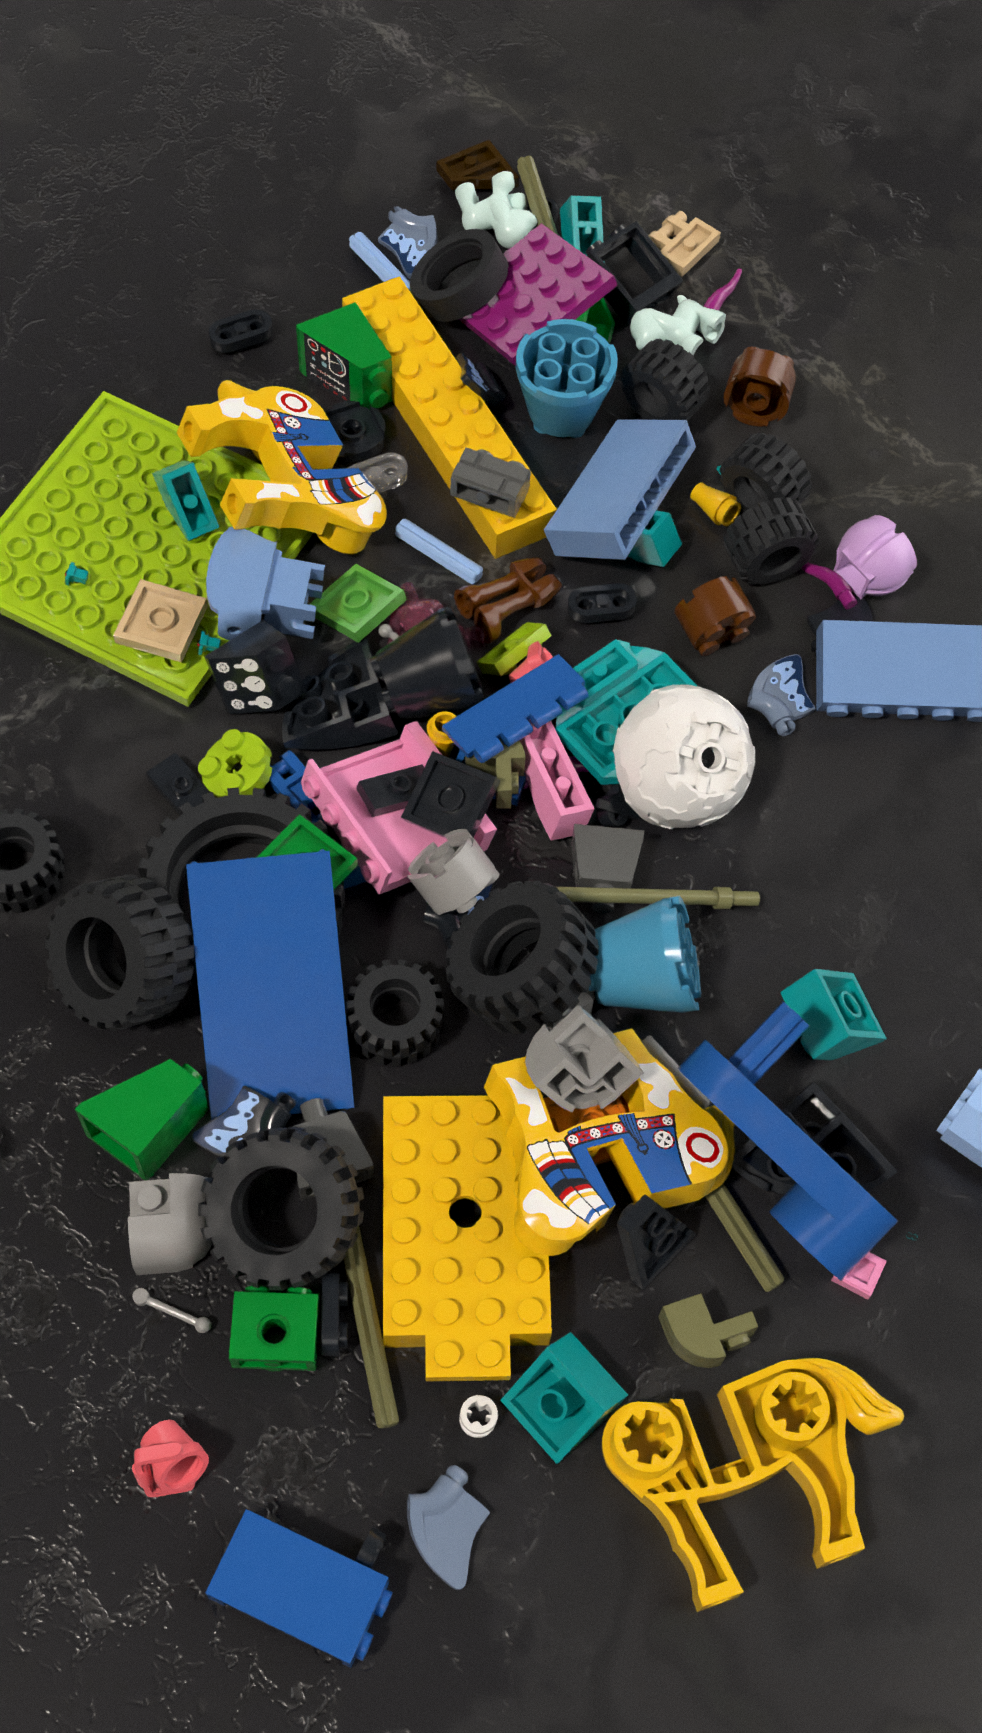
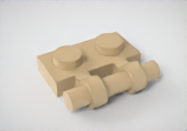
[648,211,721,277]

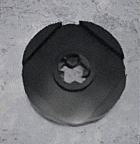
[325,401,386,465]

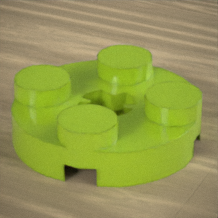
[198,729,273,798]

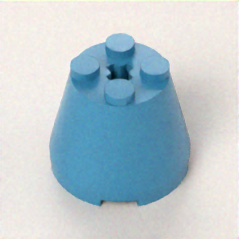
[516,319,618,438]
[589,896,701,1013]

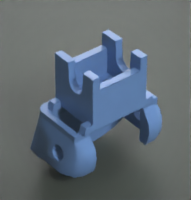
[206,527,325,641]

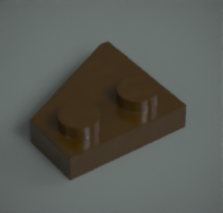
[436,140,520,190]

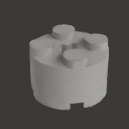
[407,829,499,915]

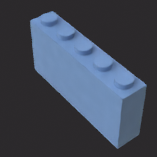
[544,419,696,560]
[816,620,982,722]

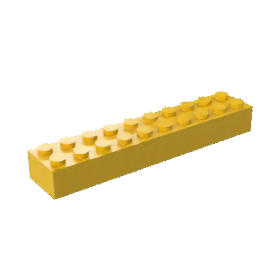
[342,276,557,559]

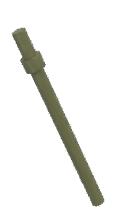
[556,887,760,909]

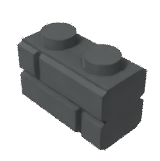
[450,447,531,518]

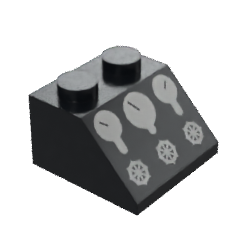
[204,620,306,714]

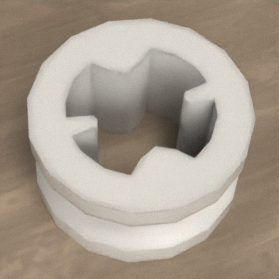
[459,1395,498,1438]

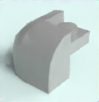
[525,1005,644,1112]
[128,1173,213,1275]

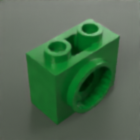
[229,1286,320,1371]

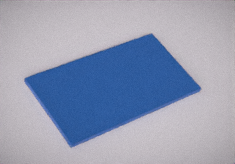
[186,849,354,1120]

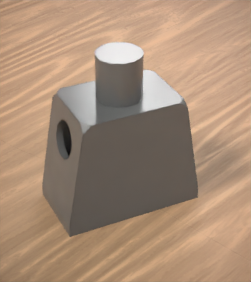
[571,824,644,913]
[293,1098,374,1201]

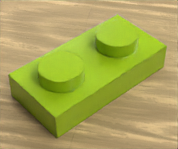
[477,622,552,676]

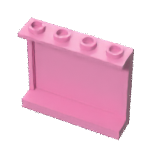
[301,721,497,895]

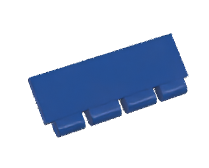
[442,654,589,764]

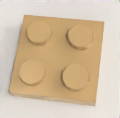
[113,579,208,663]

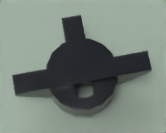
[596,784,641,827]

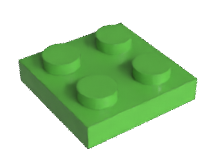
[309,564,407,643]

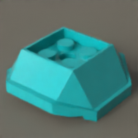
[555,639,698,785]

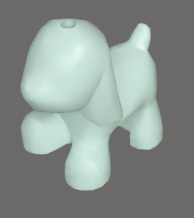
[455,171,537,249]
[630,295,726,356]

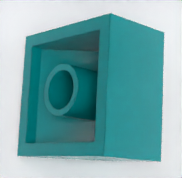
[780,969,887,1060]
[500,1332,628,1464]

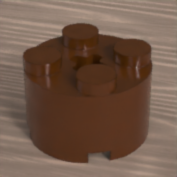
[724,346,796,427]
[674,576,756,657]

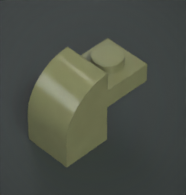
[465,738,526,808]
[658,1293,758,1368]

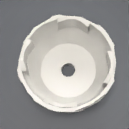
[613,685,755,829]

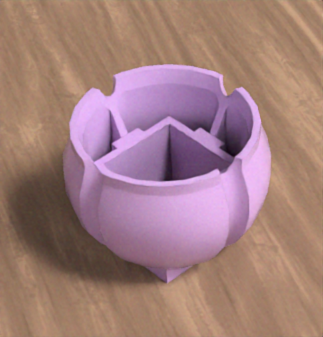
[833,515,917,599]

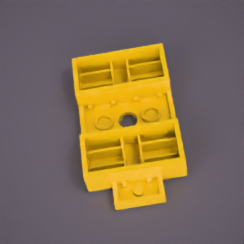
[383,1095,552,1381]

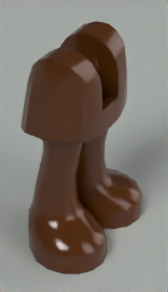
[454,557,562,644]

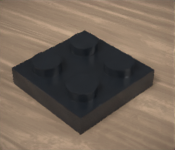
[401,751,500,838]

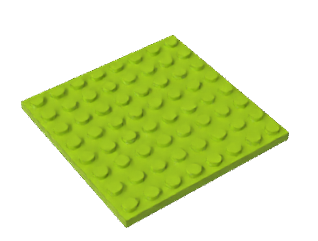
[0,391,314,707]

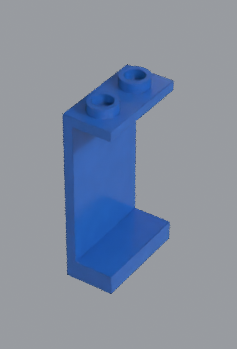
[205,1509,393,1668]

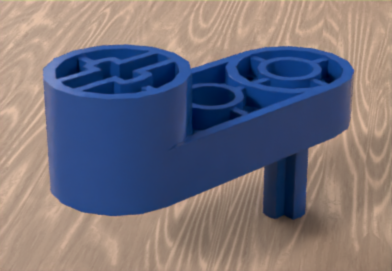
[677,1002,898,1281]

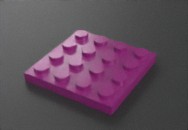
[458,223,617,366]

